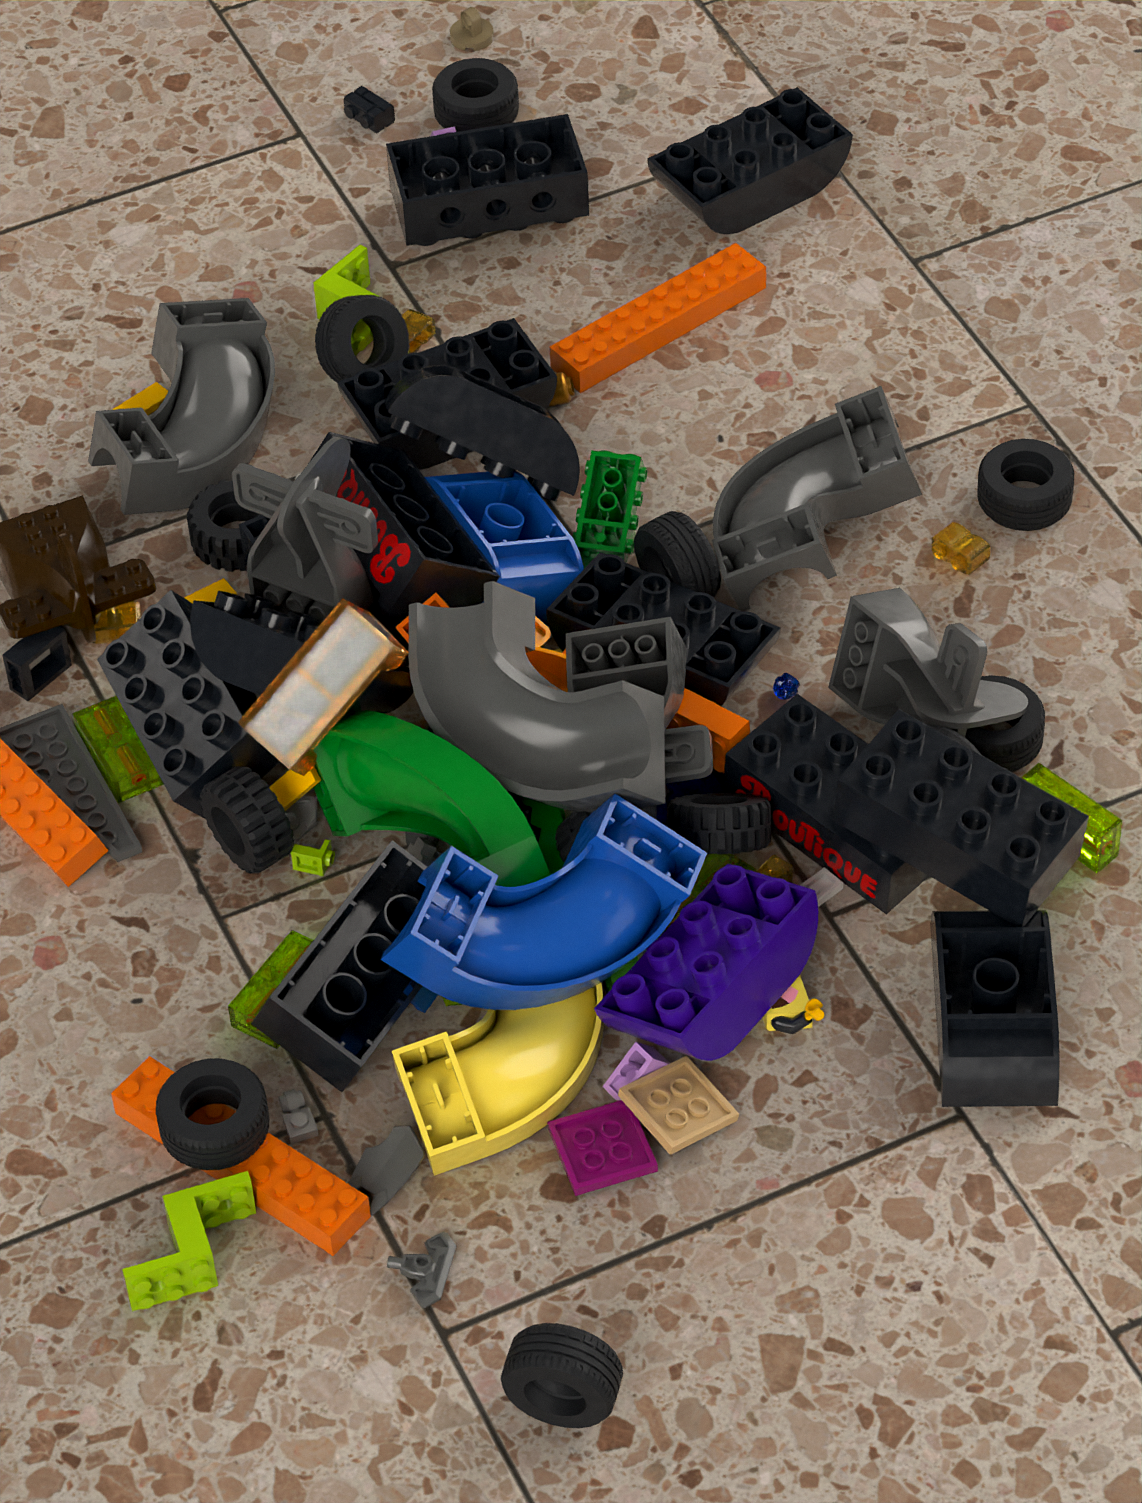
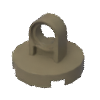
[450,7,494,51]

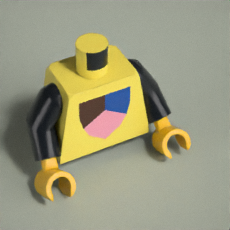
[762,975,824,1034]

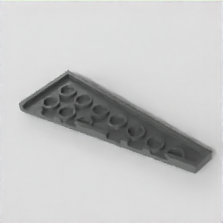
[0,704,142,862]

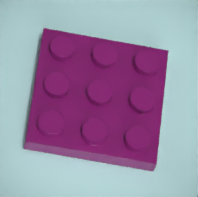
[547,1100,658,1196]

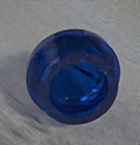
[773,673,800,700]

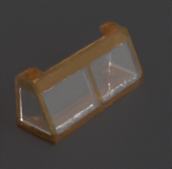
[238,598,409,776]

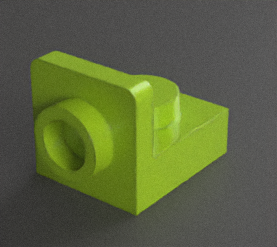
[291,839,335,876]

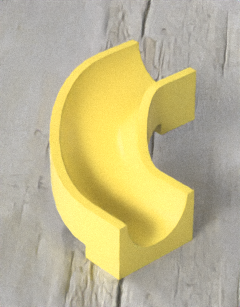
[392,983,604,1176]

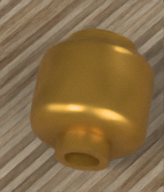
[549,372,575,407]

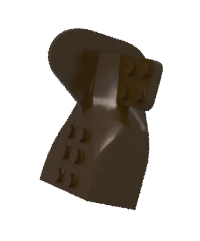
[0,495,157,643]

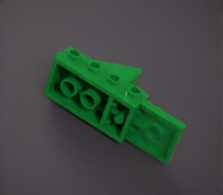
[572,450,648,569]

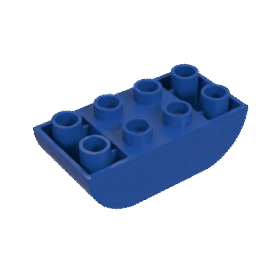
[425,471,584,626]

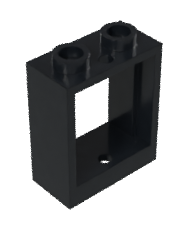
[2,625,72,701]

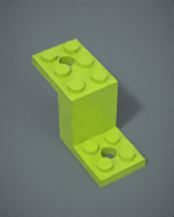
[313,245,380,355]
[122,1171,256,1311]

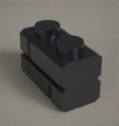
[343,86,395,134]

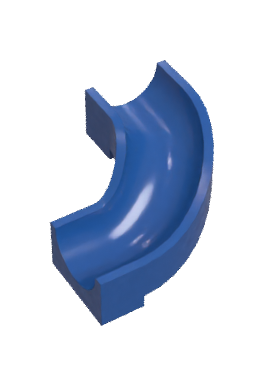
[381,794,707,1010]

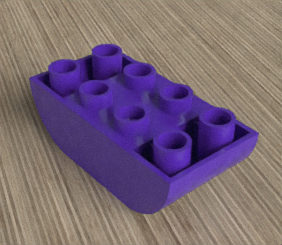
[594,864,819,1061]

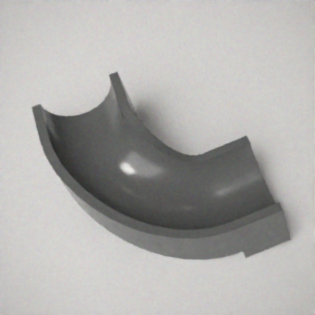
[408,581,665,812]

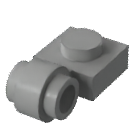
[279,1089,319,1144]

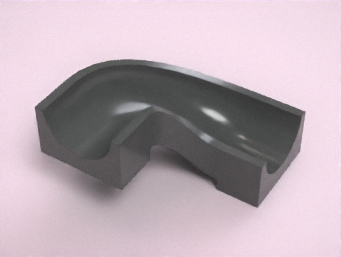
[88,298,275,515]
[712,386,922,612]

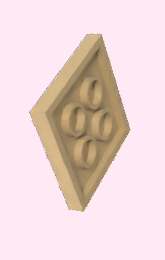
[618,1055,739,1155]

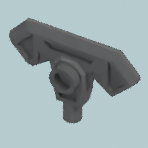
[387,1232,456,1308]

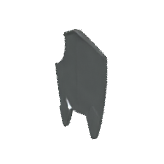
[348,1126,425,1216]

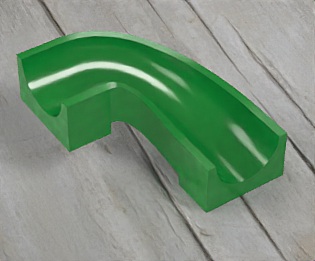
[292,711,551,887]

